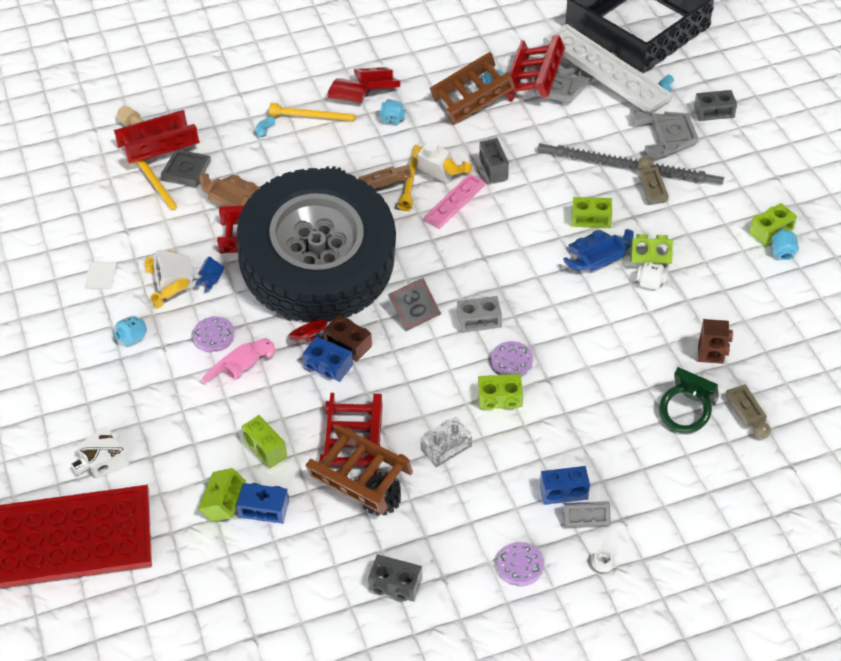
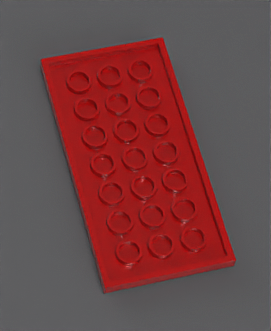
[0,484,152,588]

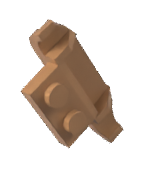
[200,173,260,206]

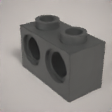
[694,90,737,121]
[479,138,509,183]
[368,554,422,602]

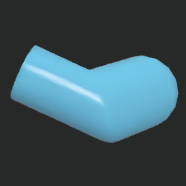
[658,74,674,92]
[255,116,275,137]

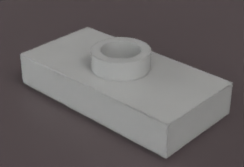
[563,501,611,527]

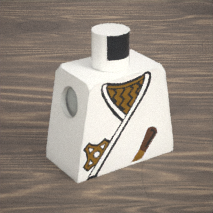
[71,425,130,478]

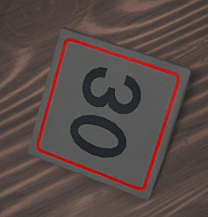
[388,278,441,331]

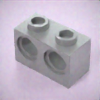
[457,296,502,333]

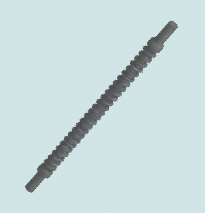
[538,143,724,184]

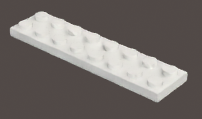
[543,24,673,112]

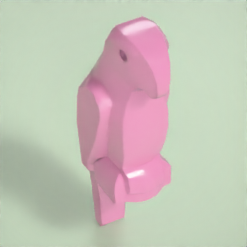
[202,338,275,384]

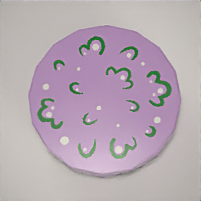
[193,316,234,352]
[491,341,533,377]
[497,542,544,586]

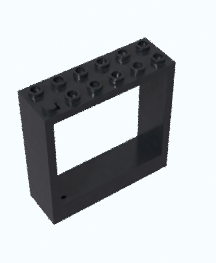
[565,0,714,74]

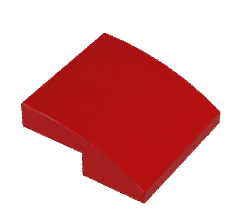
[354,67,400,89]
[327,78,370,103]

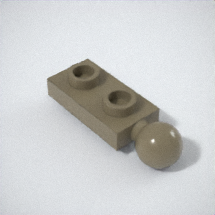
[638,156,669,204]
[725,384,771,439]

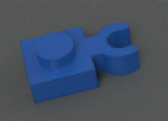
[195,256,225,293]

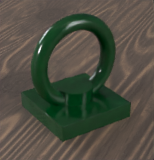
[659,367,719,434]

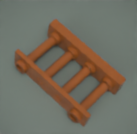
[429,52,515,125]
[305,424,413,515]

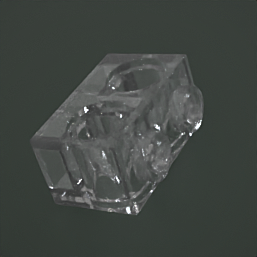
[420,416,472,467]

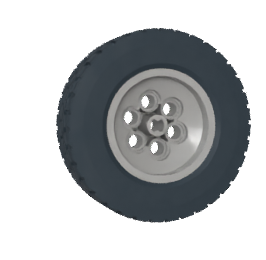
[237,168,396,322]

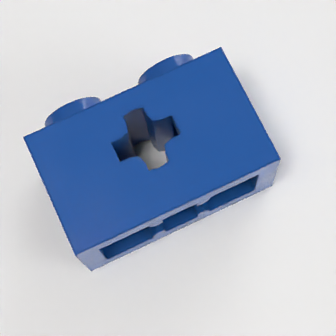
[237,483,289,524]

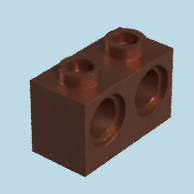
[323,315,372,362]
[698,319,733,364]

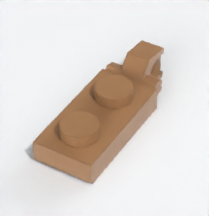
[358,164,412,189]

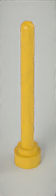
[269,102,356,121]
[397,145,420,211]
[134,160,177,210]

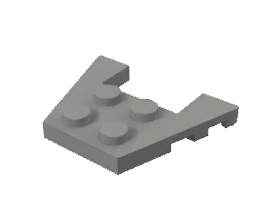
[529,56,594,103]
[630,109,698,161]

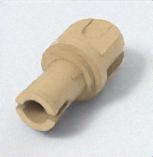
[117,106,144,126]

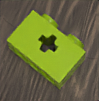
[198,468,246,522]

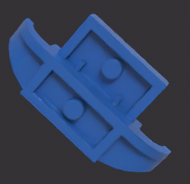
[563,229,634,271]

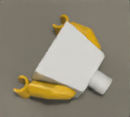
[414,142,473,184]
[144,250,202,309]

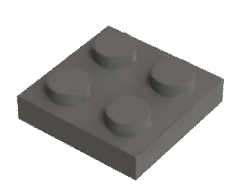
[161,149,211,186]

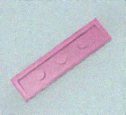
[424,174,485,230]

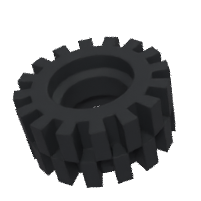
[363,472,401,516]

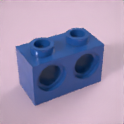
[303,336,353,382]
[540,466,590,505]

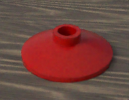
[288,320,328,342]

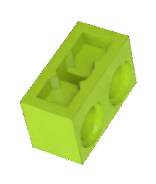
[572,197,612,228]
[749,203,798,246]
[630,234,673,264]
[478,374,523,410]
[241,415,287,469]

